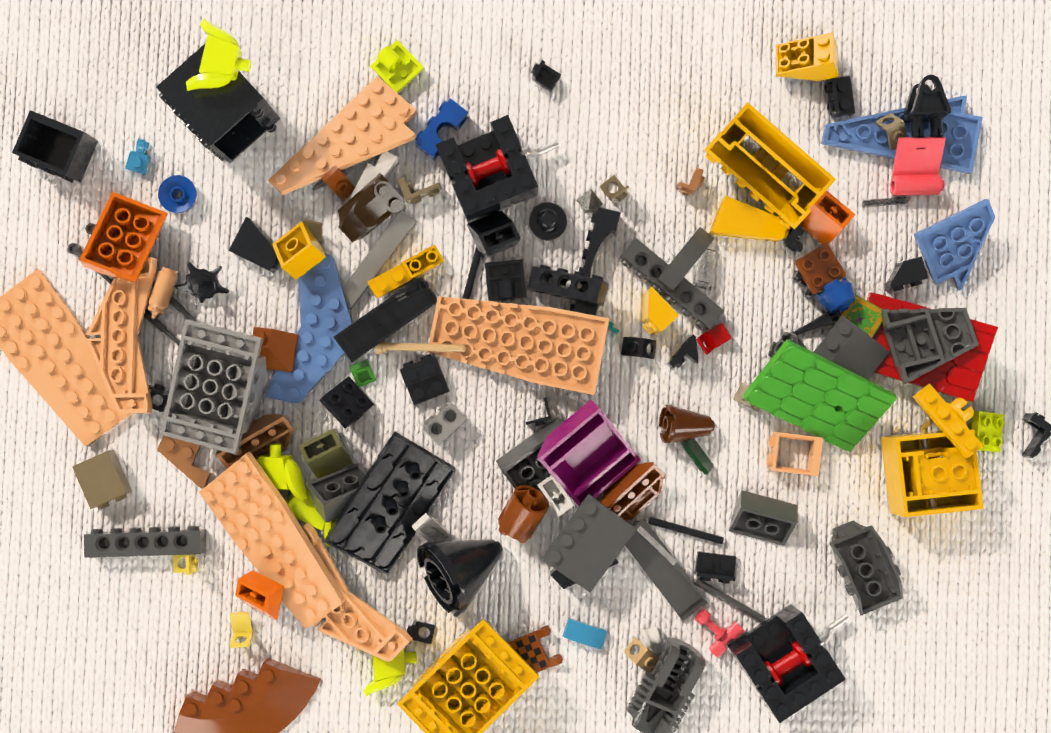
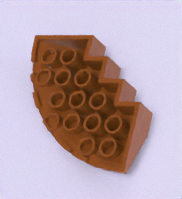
[174,658,321,733]

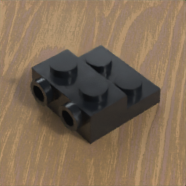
[399,354,450,405]

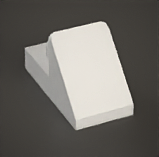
[412,513,449,542]

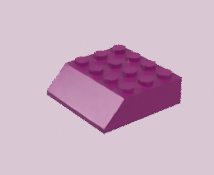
[537,399,641,506]

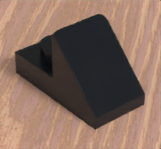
[666,334,699,369]

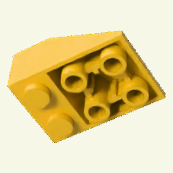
[776,32,838,81]

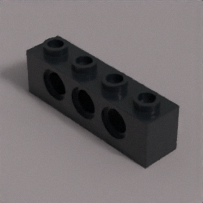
[527,264,609,306]

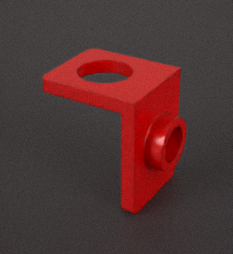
[696,323,732,355]

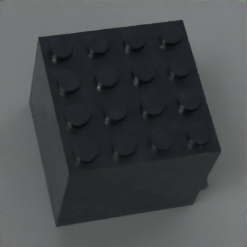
[156,44,281,163]

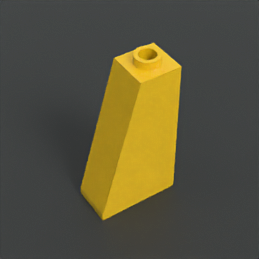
[709,196,790,242]

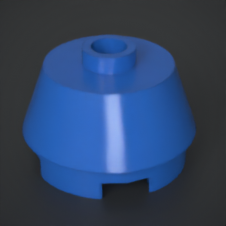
[816,277,856,314]

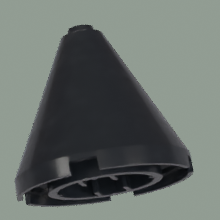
[417,539,503,617]

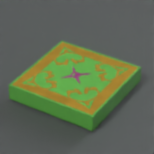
[833,294,883,338]

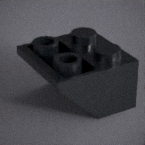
[467,210,521,259]

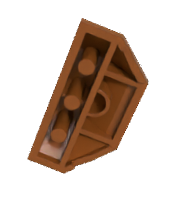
[600,462,666,521]

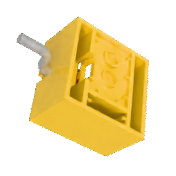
[881,411,984,517]

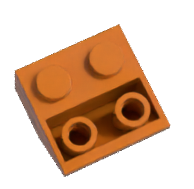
[802,190,856,245]
[235,570,284,620]

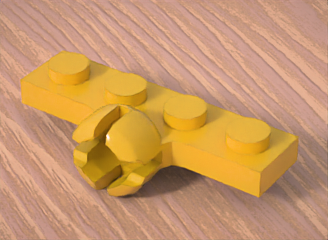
[912,383,983,459]

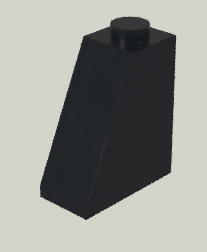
[229,217,281,273]

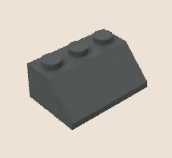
[306,462,367,523]
[729,490,798,546]

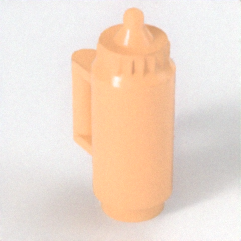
[148,267,178,319]

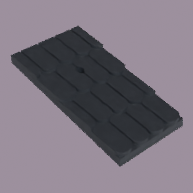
[325,431,456,575]

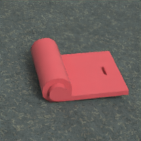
[890,137,946,196]

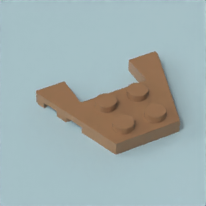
[157,435,211,489]

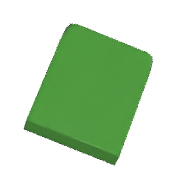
[351,359,376,387]

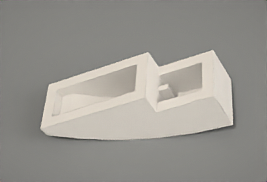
[350,151,399,198]

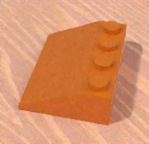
[79,191,168,282]

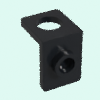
[621,337,656,359]
[149,383,169,412]
[526,397,552,427]
[407,620,435,644]

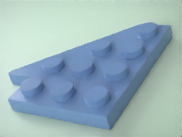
[913,199,995,290]

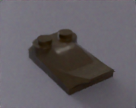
[337,173,405,243]

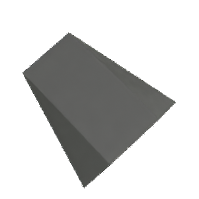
[881,308,979,384]

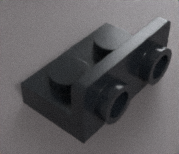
[824,76,855,118]
[694,551,736,584]

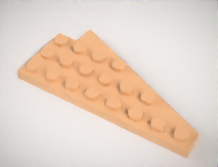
[268,76,418,195]

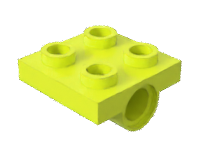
[370,40,424,94]
[971,411,1004,452]

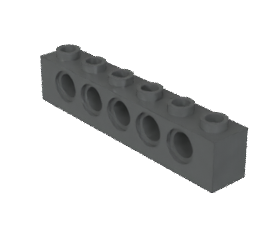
[619,238,724,330]
[84,526,206,558]

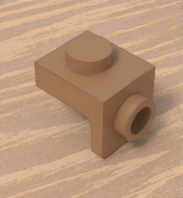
[676,168,705,196]

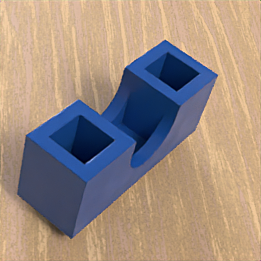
[415,98,469,161]

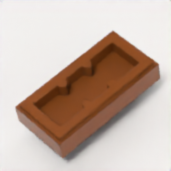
[321,165,355,202]

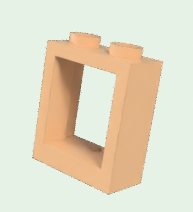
[766,432,823,476]

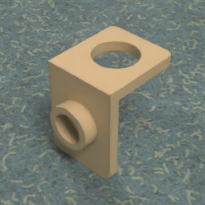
[624,638,660,673]

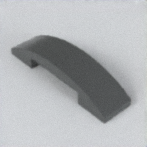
[657,227,715,292]

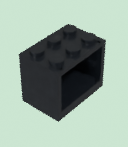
[12,110,98,183]

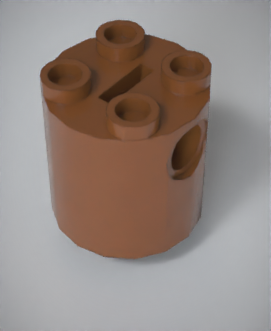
[498,485,549,543]

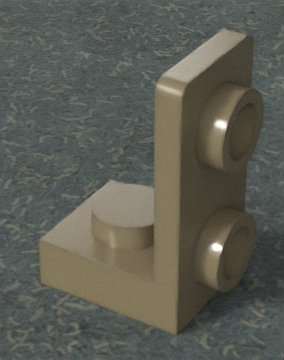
[397,177,442,204]

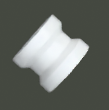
[640,625,662,649]

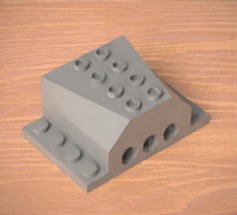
[160,319,267,454]

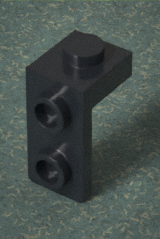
[1022,412,1051,458]

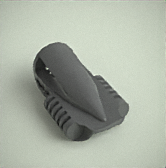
[626,637,705,733]

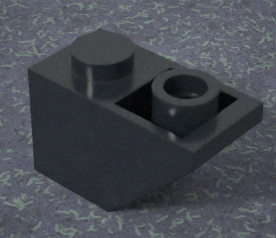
[884,256,928,292]

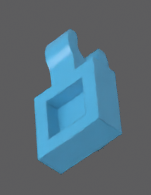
[125,138,151,175]

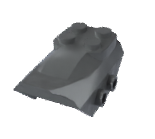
[829,520,904,616]

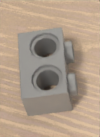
[423,402,467,446]

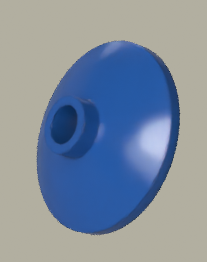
[158,175,197,213]

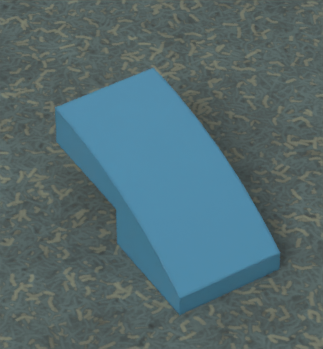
[562,618,608,650]

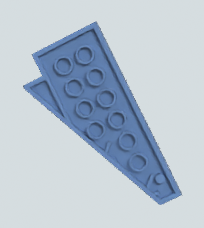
[821,95,983,174]

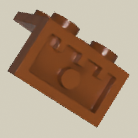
[794,243,847,295]

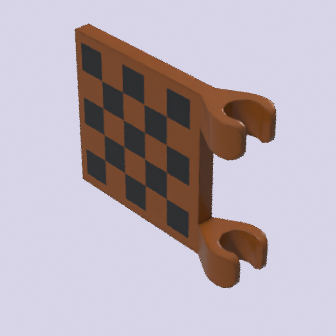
[508,625,563,673]

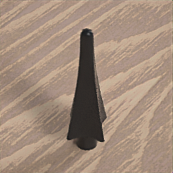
[790,312,839,335]

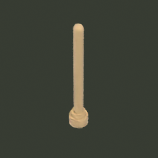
[374,340,466,354]

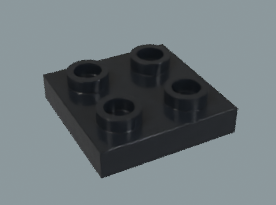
[485,259,526,301]
[319,376,374,429]

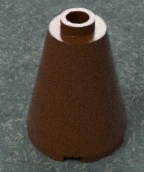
[659,405,715,443]

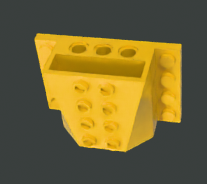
[397,618,539,733]

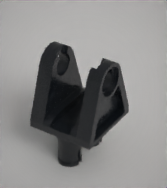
[902,75,951,137]

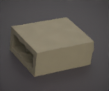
[72,450,132,510]

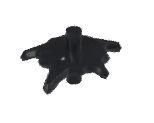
[175,262,229,303]

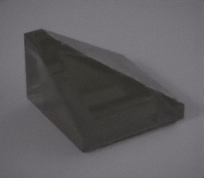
[577,189,603,216]

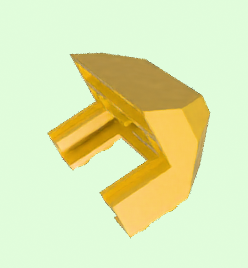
[704,102,836,229]

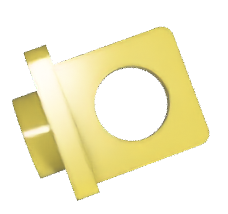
[173,555,198,575]
[230,612,253,648]

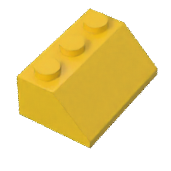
[642,287,679,335]

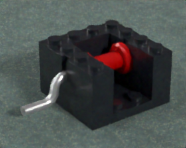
[436,115,560,223]
[727,604,849,723]

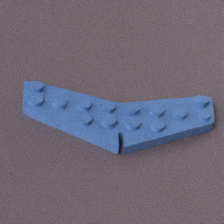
[265,253,353,403]

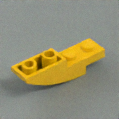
[367,245,444,299]

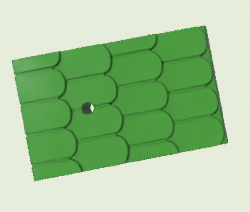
[742,339,898,452]

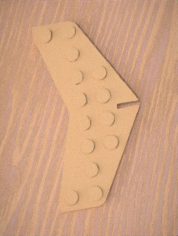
[86,257,157,413]
[302,523,413,661]

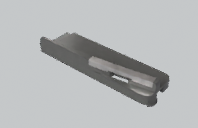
[625,519,709,621]

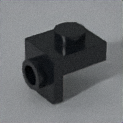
[531,60,562,92]

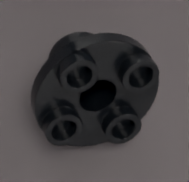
[529,202,567,241]

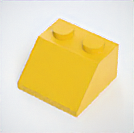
[272,221,326,280]

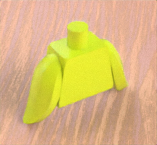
[186,18,252,91]
[257,443,309,501]
[286,489,338,547]
[363,648,417,697]

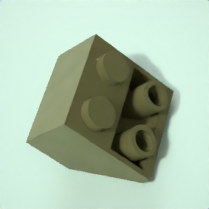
[298,428,354,479]

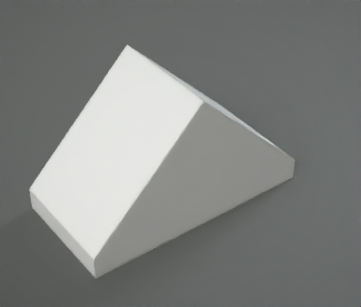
[538,475,575,517]

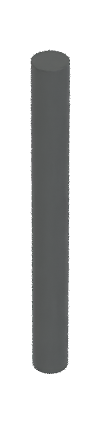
[694,578,765,623]

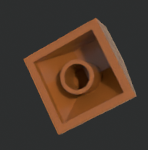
[253,327,299,372]

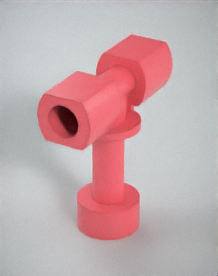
[694,608,745,658]

